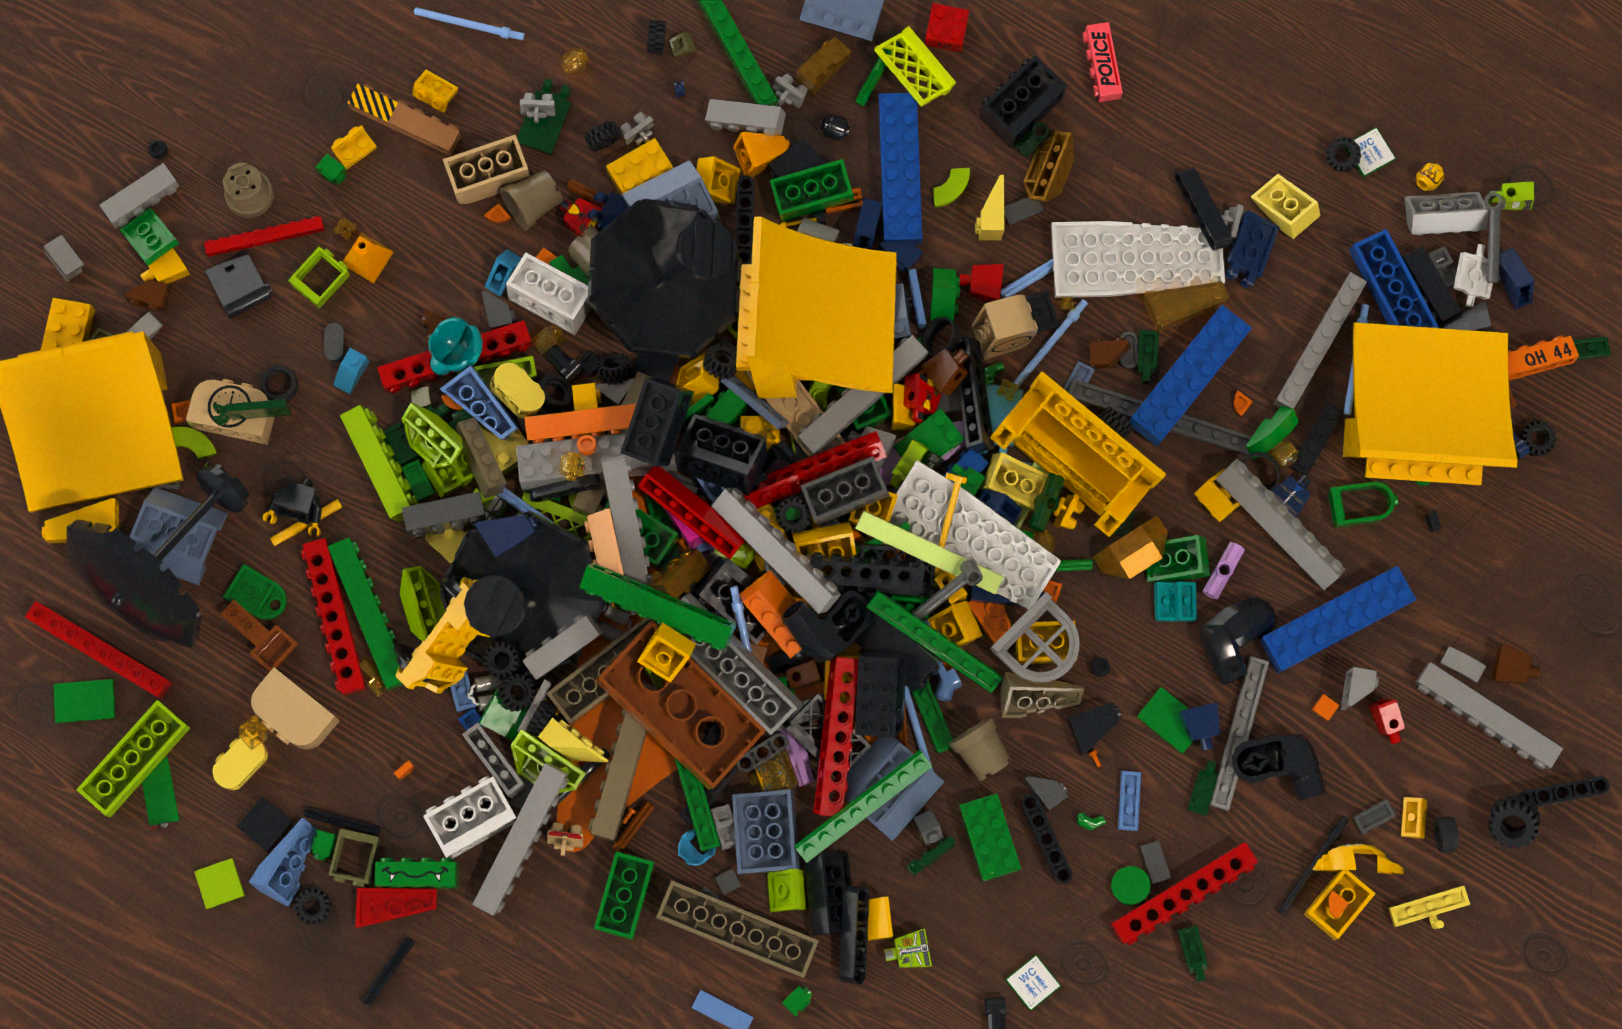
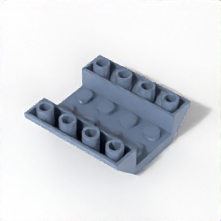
[622,160,721,222]
[130,487,228,585]
[844,737,944,841]

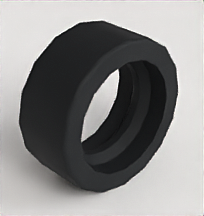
[260,365,298,402]
[538,374,573,413]

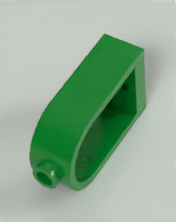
[1327,482,1398,528]

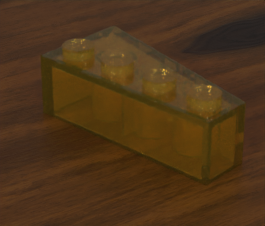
[1142,281,1230,332]

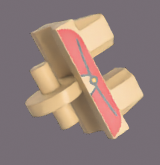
[547,822,583,856]

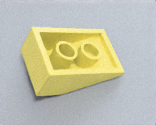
[1251,174,1320,239]
[975,175,1004,241]
[479,422,529,476]
[979,452,1048,511]

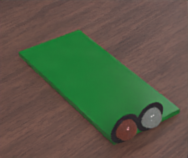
[142,757,180,830]

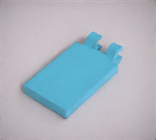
[979,384,1023,455]

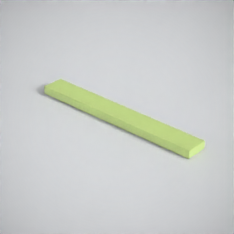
[855,510,1004,594]

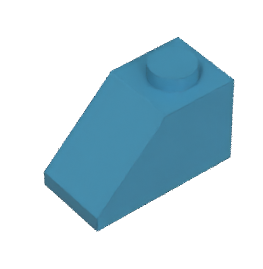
[484,249,522,297]
[333,348,369,394]

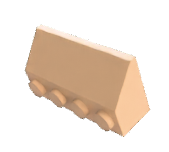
[584,508,624,575]

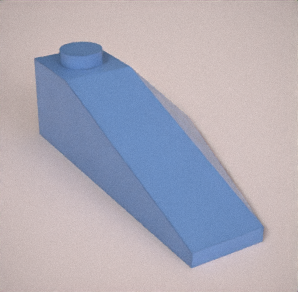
[249,818,317,906]

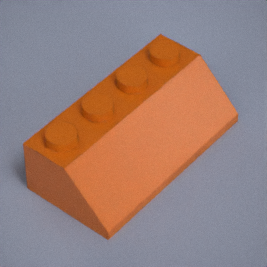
[739,570,802,658]

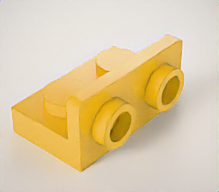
[412,70,458,113]
[331,125,377,170]

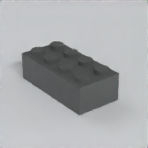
[801,456,890,525]
[402,492,487,539]

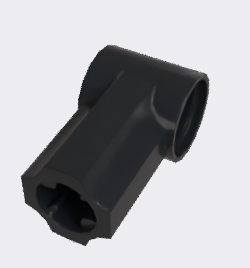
[545,344,583,383]
[985,997,1006,1029]

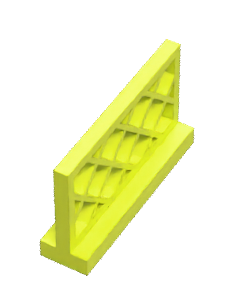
[874,26,956,107]

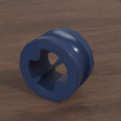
[674,81,685,98]

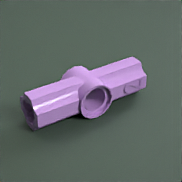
[1202,542,1245,600]
[780,729,815,787]

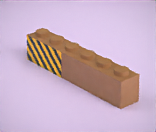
[347,84,461,156]

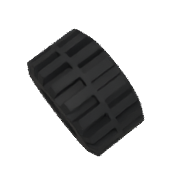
[1488,794,1540,849]

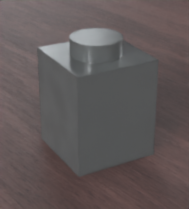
[914,810,944,846]

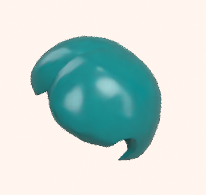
[428,317,483,375]

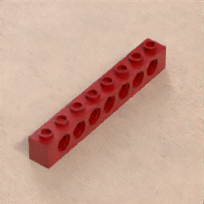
[377,320,533,394]
[743,431,887,509]
[301,538,367,696]
[25,601,172,700]
[813,656,859,816]
[1110,842,1258,945]

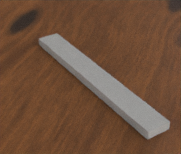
[1210,656,1269,811]

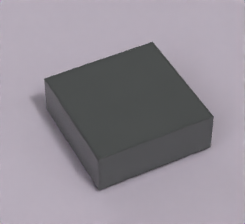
[715,869,741,895]

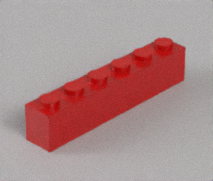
[638,466,746,559]

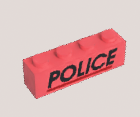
[1083,22,1123,102]

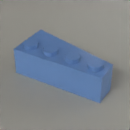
[440,366,520,440]

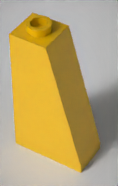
[42,498,119,544]

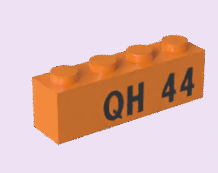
[1508,335,1579,381]

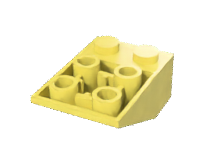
[538,718,608,763]

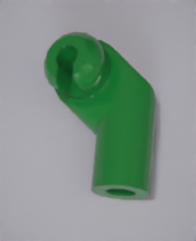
[984,361,1005,384]
[1076,813,1106,830]

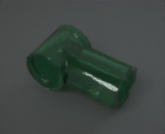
[1015,122,1049,158]

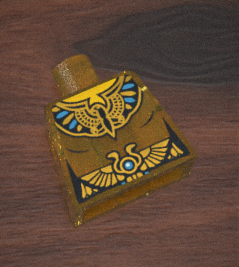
[749,749,799,792]

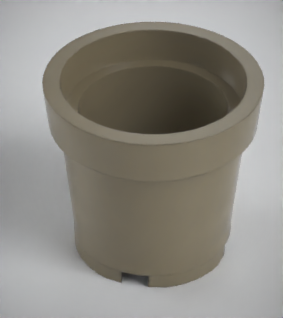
[223,163,274,218]
[500,170,563,231]
[568,227,599,282]
[949,717,1012,781]

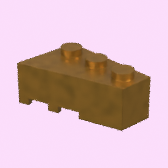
[796,36,851,96]
[648,549,711,599]

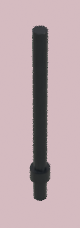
[1277,815,1350,916]

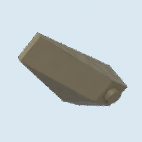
[1001,672,1084,718]

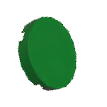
[1111,866,1151,906]

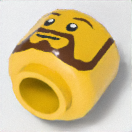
[1416,163,1444,191]

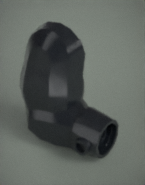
[781,591,872,662]
[1199,597,1275,686]
[1232,734,1326,801]

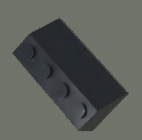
[804,853,851,936]

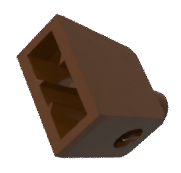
[922,348,969,396]
[1491,644,1540,685]
[784,660,824,691]

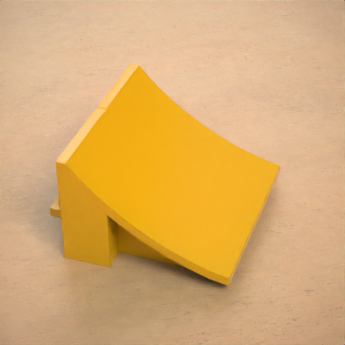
[736,217,897,398]
[1343,323,1518,485]
[0,331,184,513]
[990,371,1166,537]

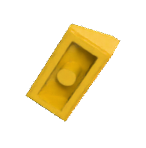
[1401,797,1427,839]

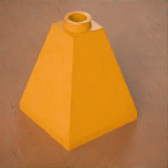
[733,132,791,178]
[342,232,394,284]

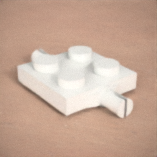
[1453,244,1493,308]

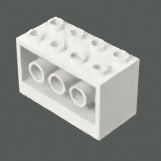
[506,252,592,335]
[423,776,517,858]

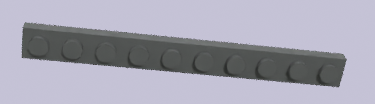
[1068,379,1252,456]

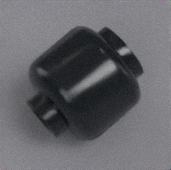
[821,114,850,141]

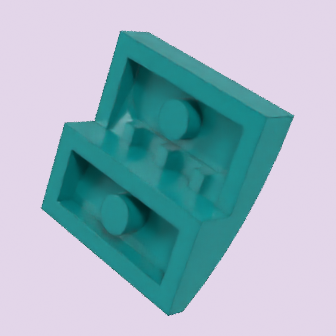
[1154,582,1197,622]

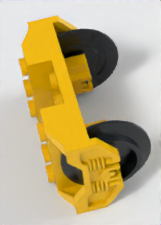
[394,576,490,694]

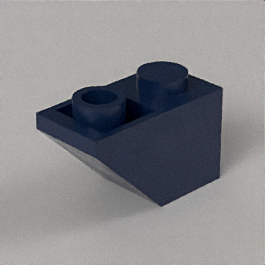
[879,240,923,274]

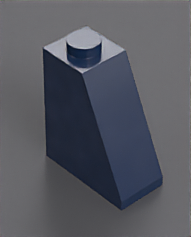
[853,198,882,250]
[1499,248,1534,310]
[475,514,538,557]

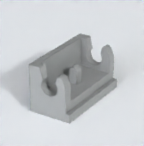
[44,235,84,282]

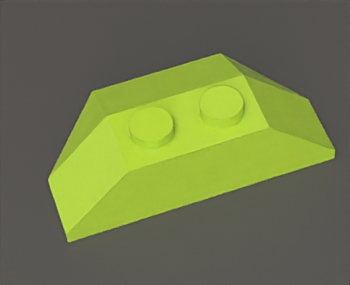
[402,403,463,469]
[400,566,445,642]
[511,729,587,793]

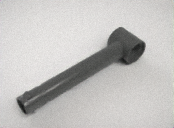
[1484,192,1506,283]
[911,559,983,619]

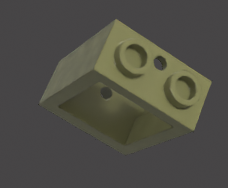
[329,829,381,888]

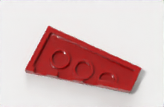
[356,888,437,928]

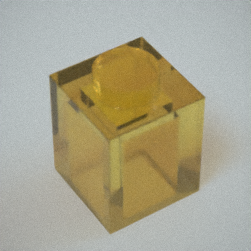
[239,715,268,750]

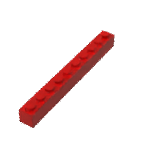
[204,216,325,257]

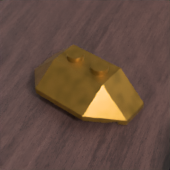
[1023,130,1074,202]
[1092,516,1168,579]

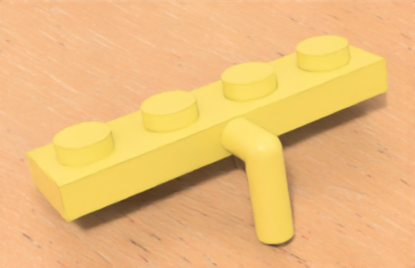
[1388,886,1470,929]

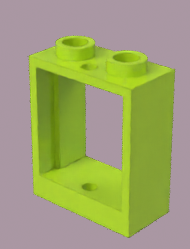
[288,247,350,309]

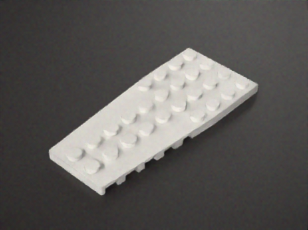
[1051,221,1225,298]
[890,460,1061,610]

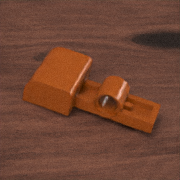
[221,600,299,672]

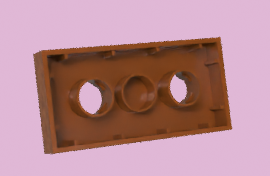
[594,621,766,790]

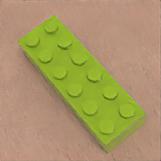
[340,405,419,523]
[76,700,190,818]

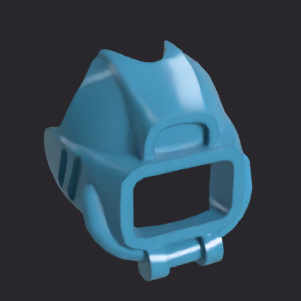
[678,829,716,866]

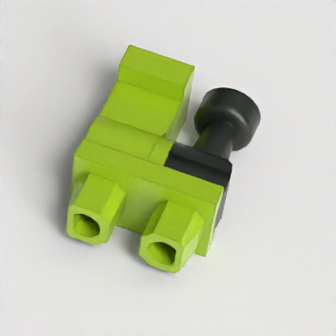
[889,439,943,488]

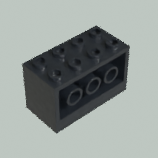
[979,55,1067,148]
[620,378,694,466]
[675,414,767,496]
[689,556,768,645]
[855,650,907,738]

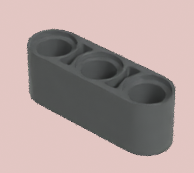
[736,732,788,772]

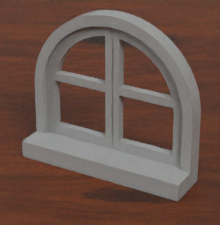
[990,592,1080,683]

